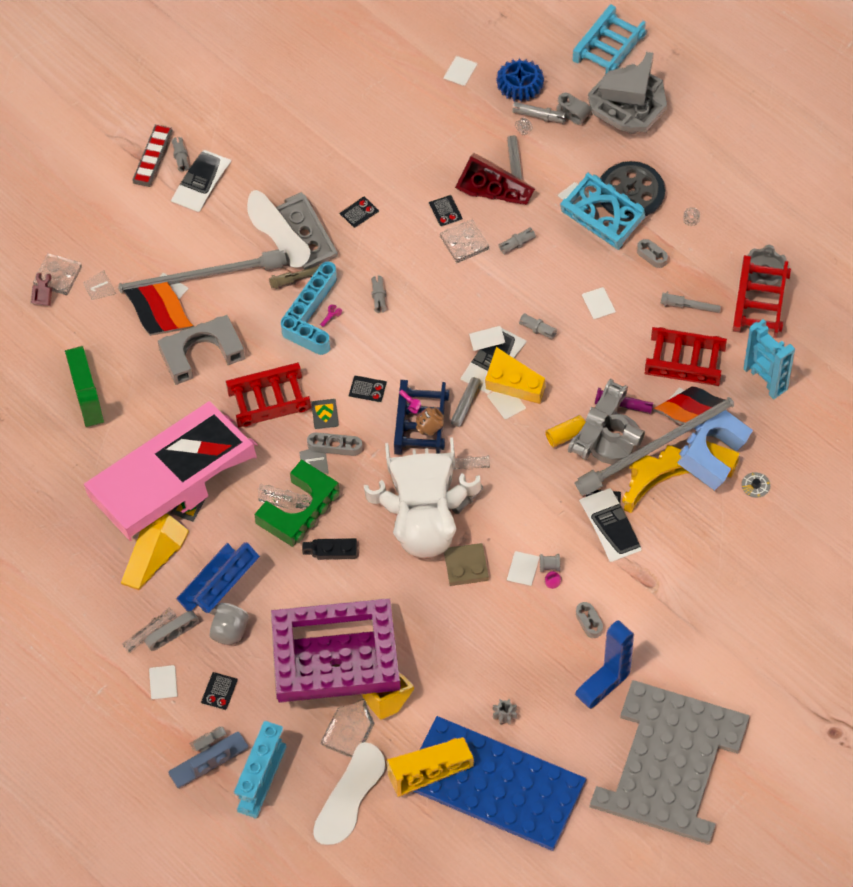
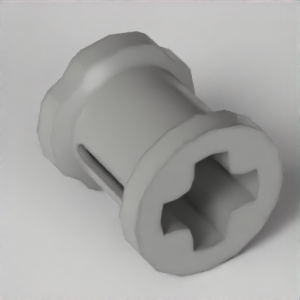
[540,554,560,572]

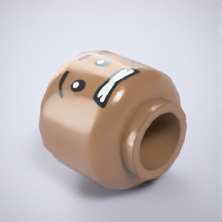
[416,407,444,436]

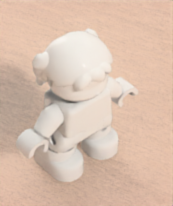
[364,437,481,558]

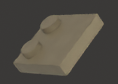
[444,543,489,586]

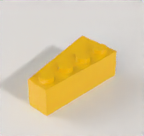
[387,737,474,797]

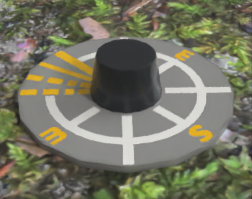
[742,472,770,498]

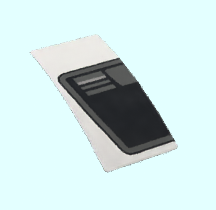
[171,150,232,212]
[460,328,527,394]
[579,488,642,562]

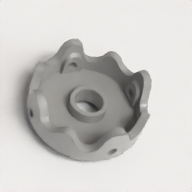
[741,245,789,286]

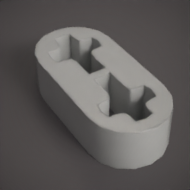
[637,239,668,268]
[576,602,603,638]

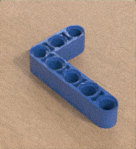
[575,620,634,709]

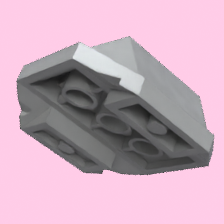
[588,64,667,134]

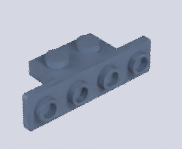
[168,732,248,788]

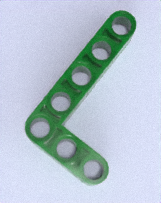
[65,346,104,427]

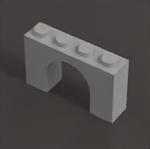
[158,315,245,385]

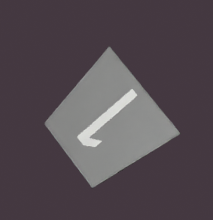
[299,444,329,474]

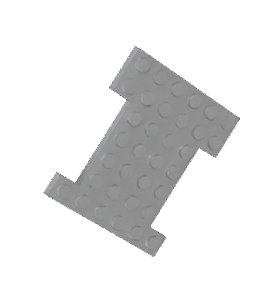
[590,680,749,845]

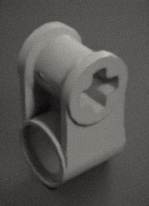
[557,93,591,125]

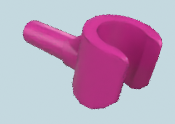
[320,304,342,327]
[399,390,421,414]

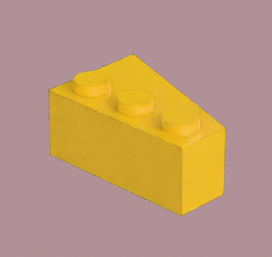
[485,347,546,404]

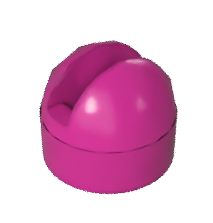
[545,571,561,589]

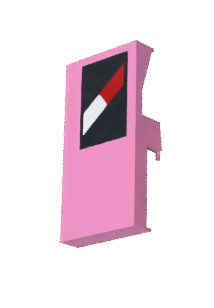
[84,401,258,542]

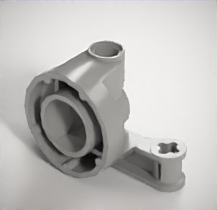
[568,379,645,465]

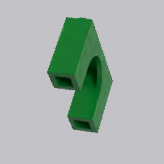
[254,459,340,547]

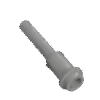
[661,292,721,313]

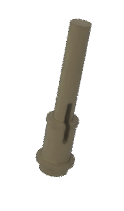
[269,265,320,289]

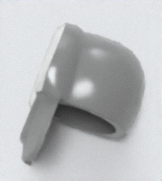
[209,603,249,645]

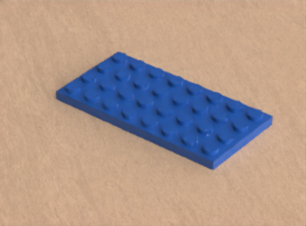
[412,716,586,851]

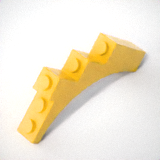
[622,441,740,513]

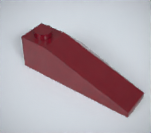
[455,153,535,205]

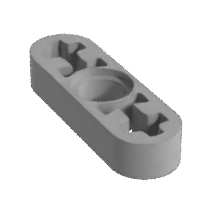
[307,432,362,456]
[145,611,199,651]

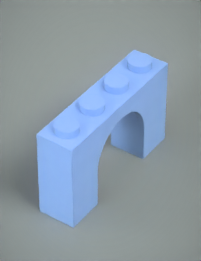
[677,410,753,491]

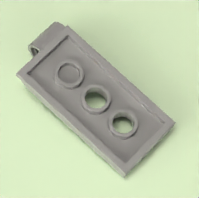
[276,192,338,270]

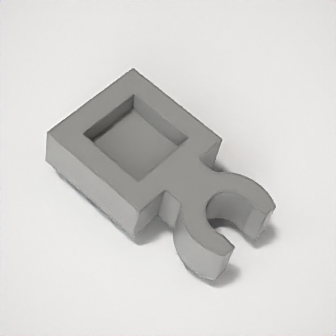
[190,726,226,752]

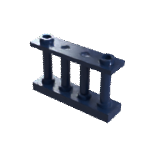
[394,379,449,455]

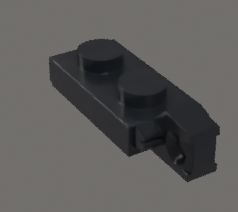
[302,538,357,560]

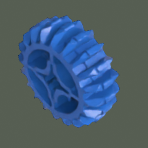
[496,58,544,102]

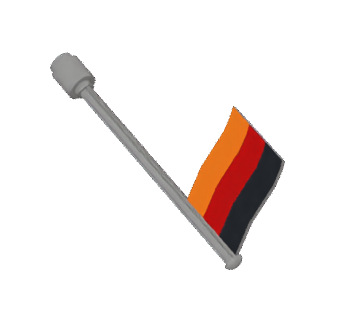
[118,249,287,336]
[574,386,734,496]

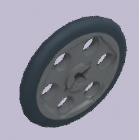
[600,161,666,219]

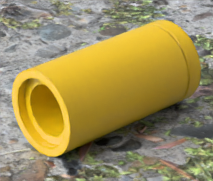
[545,415,586,448]

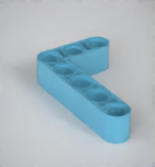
[281,262,337,355]

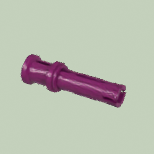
[595,387,654,414]

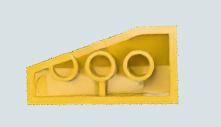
[121,514,189,590]
[361,673,414,720]

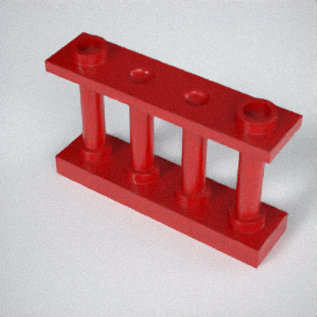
[732,255,791,338]
[644,327,727,386]
[226,362,311,428]

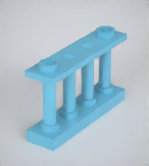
[573,4,647,73]

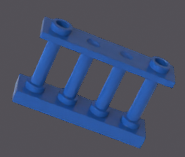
[176,542,260,613]

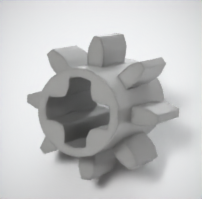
[493,699,517,725]

